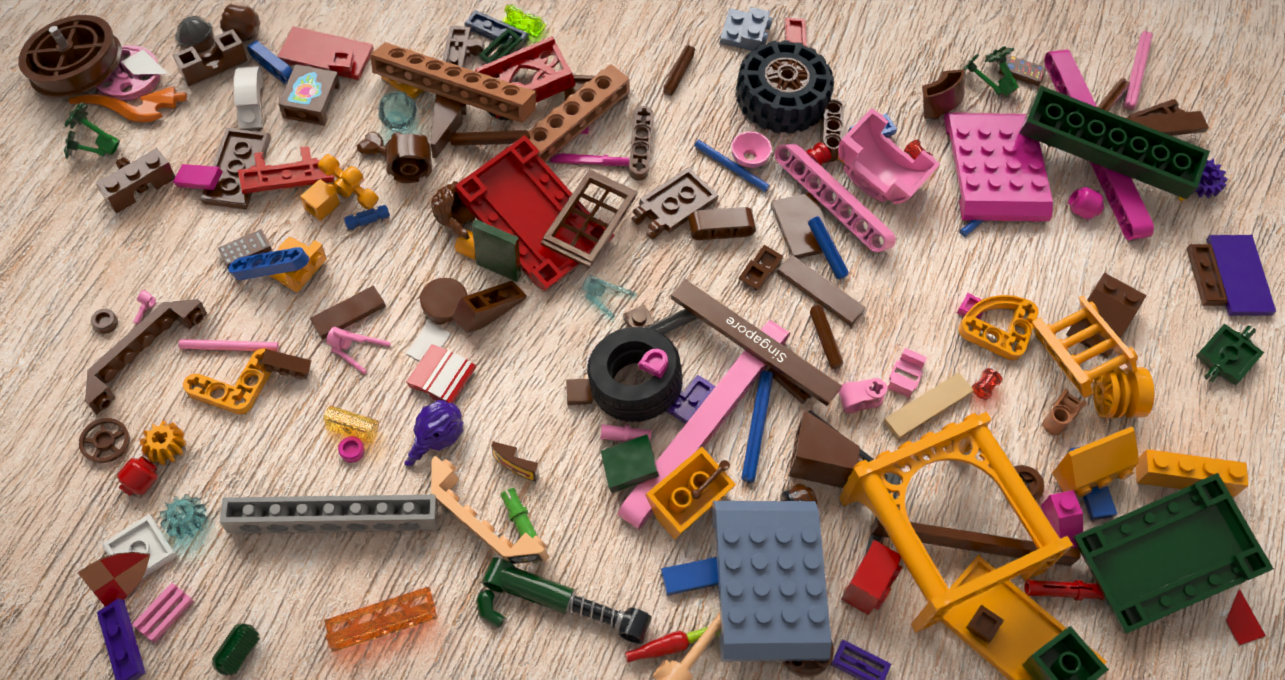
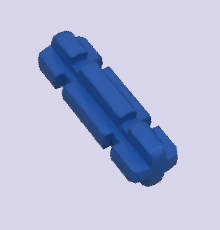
[344,205,390,229]

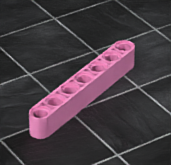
[775,144,896,252]

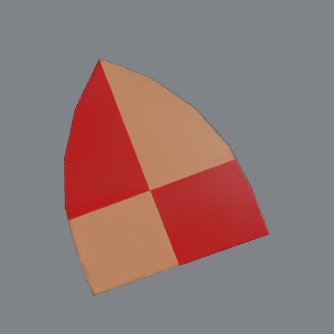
[77,552,150,607]

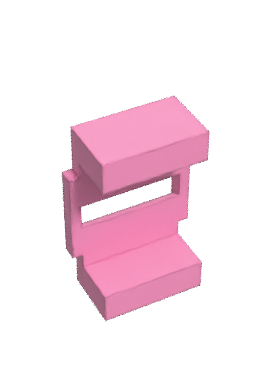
[887,348,927,398]

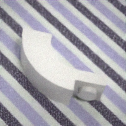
[234,66,263,130]

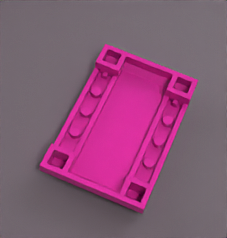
[944,112,1053,221]

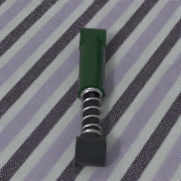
[481,557,652,644]

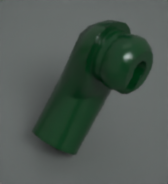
[476,589,506,629]

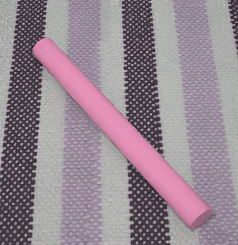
[179,339,279,352]

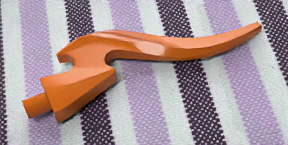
[69,87,187,122]

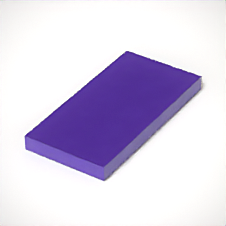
[1206,235,1276,316]

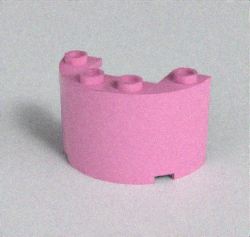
[838,108,940,204]

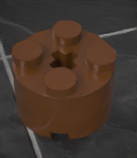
[385,132,432,183]

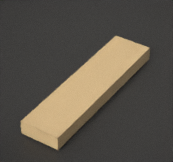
[883,372,974,440]

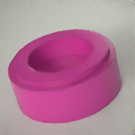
[338,436,365,463]

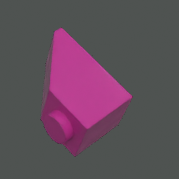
[1040,490,1083,548]

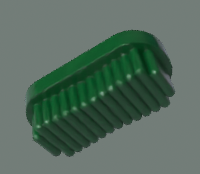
[212,623,260,675]

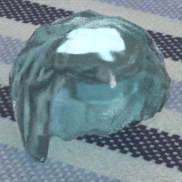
[378,91,417,133]

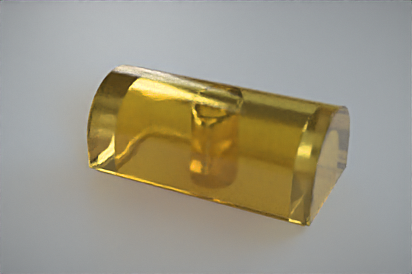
[323,405,379,444]

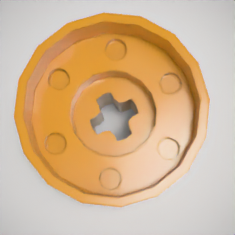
[1093,367,1155,418]

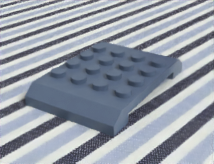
[711,501,831,662]

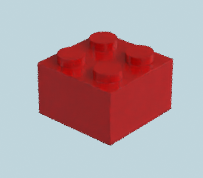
[841,540,903,616]

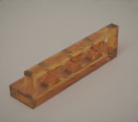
[324,587,438,652]

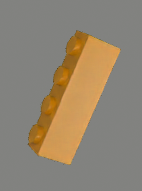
[1136,449,1249,497]

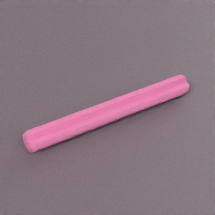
[1124,31,1153,110]

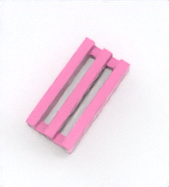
[132,583,194,644]

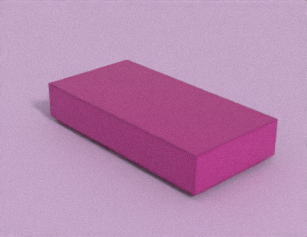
[173,164,223,190]

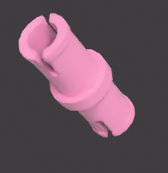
[600,424,651,443]

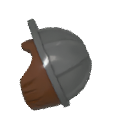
[175,16,214,53]

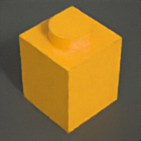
[300,179,340,221]

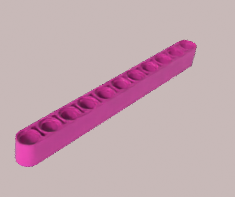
[1044,49,1154,240]

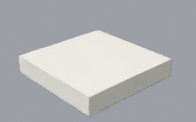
[102,514,177,579]

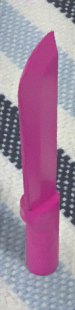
[550,153,630,166]

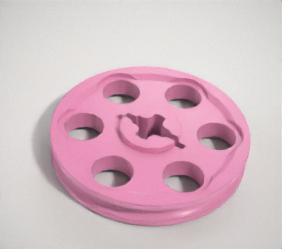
[96,45,160,101]

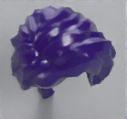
[404,400,464,466]

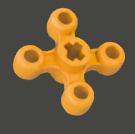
[318,154,379,210]

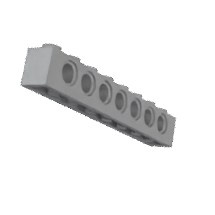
[220,494,439,534]

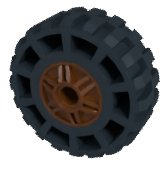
[736,40,834,134]

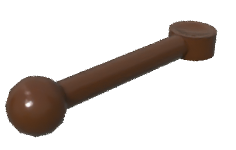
[691,460,730,500]

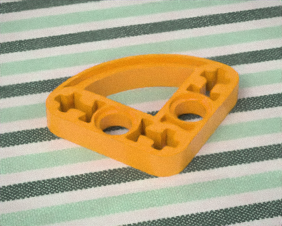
[958,295,1039,361]

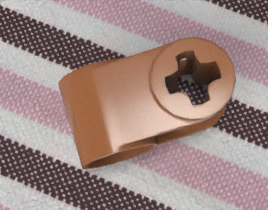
[1043,389,1087,435]

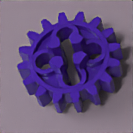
[1192,159,1228,198]

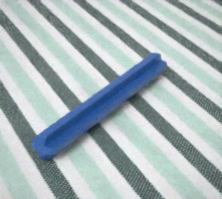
[741,370,773,483]

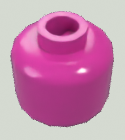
[1068,187,1104,219]

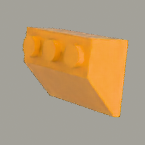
[1052,426,1139,498]
[645,447,736,540]

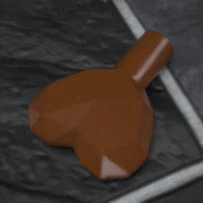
[357,131,386,157]

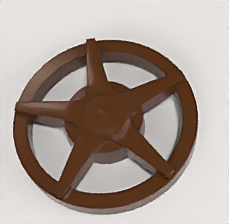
[79,418,130,463]

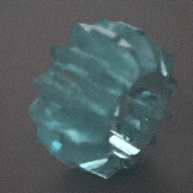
[160,493,207,540]

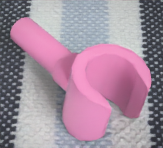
[133,290,156,325]

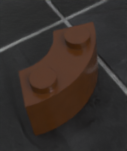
[922,69,965,119]

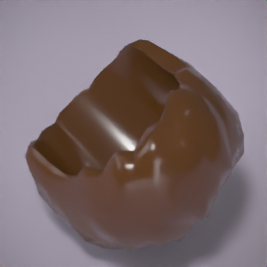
[220,4,260,42]

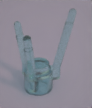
[582,274,637,318]

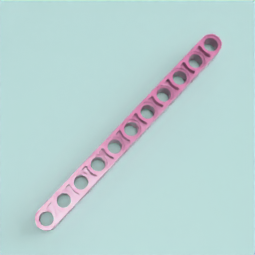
[618,320,790,530]

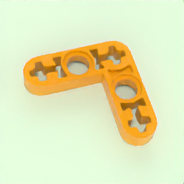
[183,348,272,415]

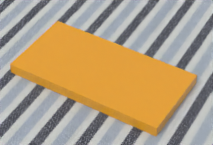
[940,555,1107,680]

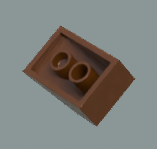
[1066,272,1147,358]

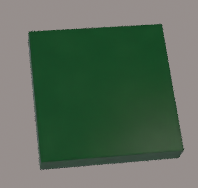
[601,434,659,493]

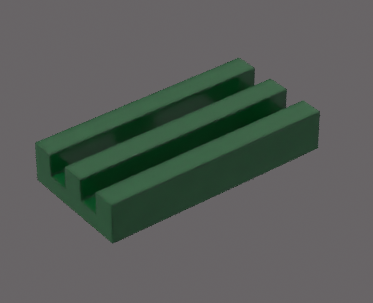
[479,27,524,64]

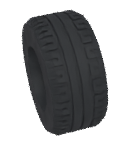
[587,327,683,422]

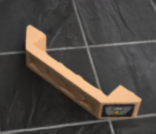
[431,456,549,564]

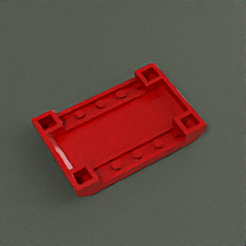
[454,135,615,291]

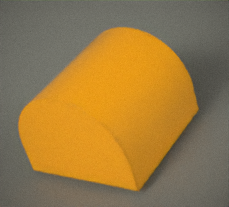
[455,229,476,260]

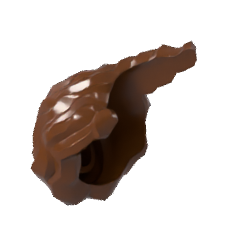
[431,181,476,240]

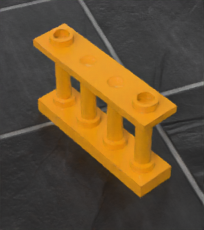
[1032,295,1138,398]

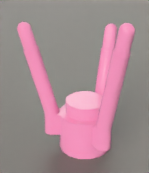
[326,327,391,374]

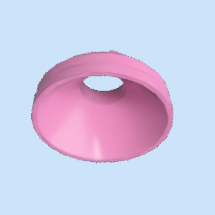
[731,131,771,168]

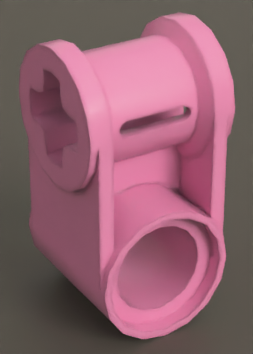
[838,378,887,413]

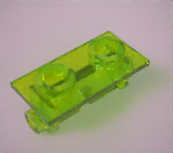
[502,4,548,38]

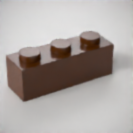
[260,349,312,380]

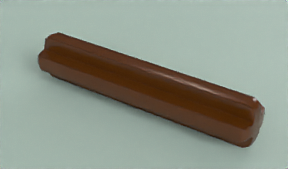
[663,45,695,95]
[810,305,843,369]

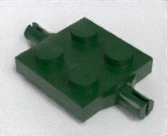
[1196,323,1264,386]

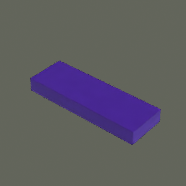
[97,599,146,680]

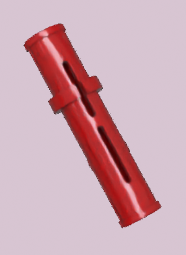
[1024,579,1105,601]

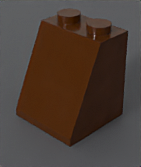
[788,411,863,488]

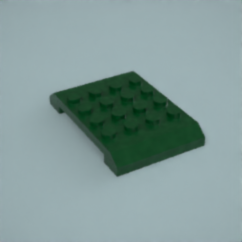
[1072,473,1274,634]

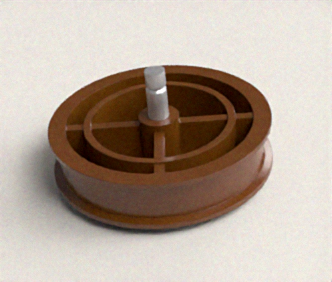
[18,15,122,98]

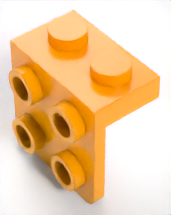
[269,237,327,293]

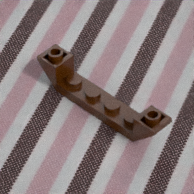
[85,299,207,415]

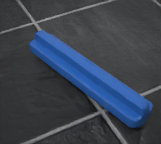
[808,216,849,280]

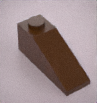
[430,94,467,158]
[452,281,527,334]

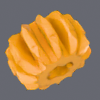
[139,420,187,465]

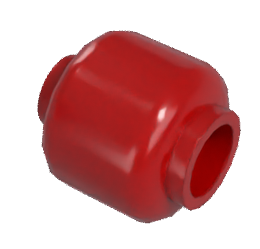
[117,456,158,496]

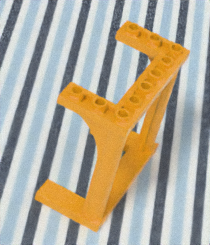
[839,411,1073,633]

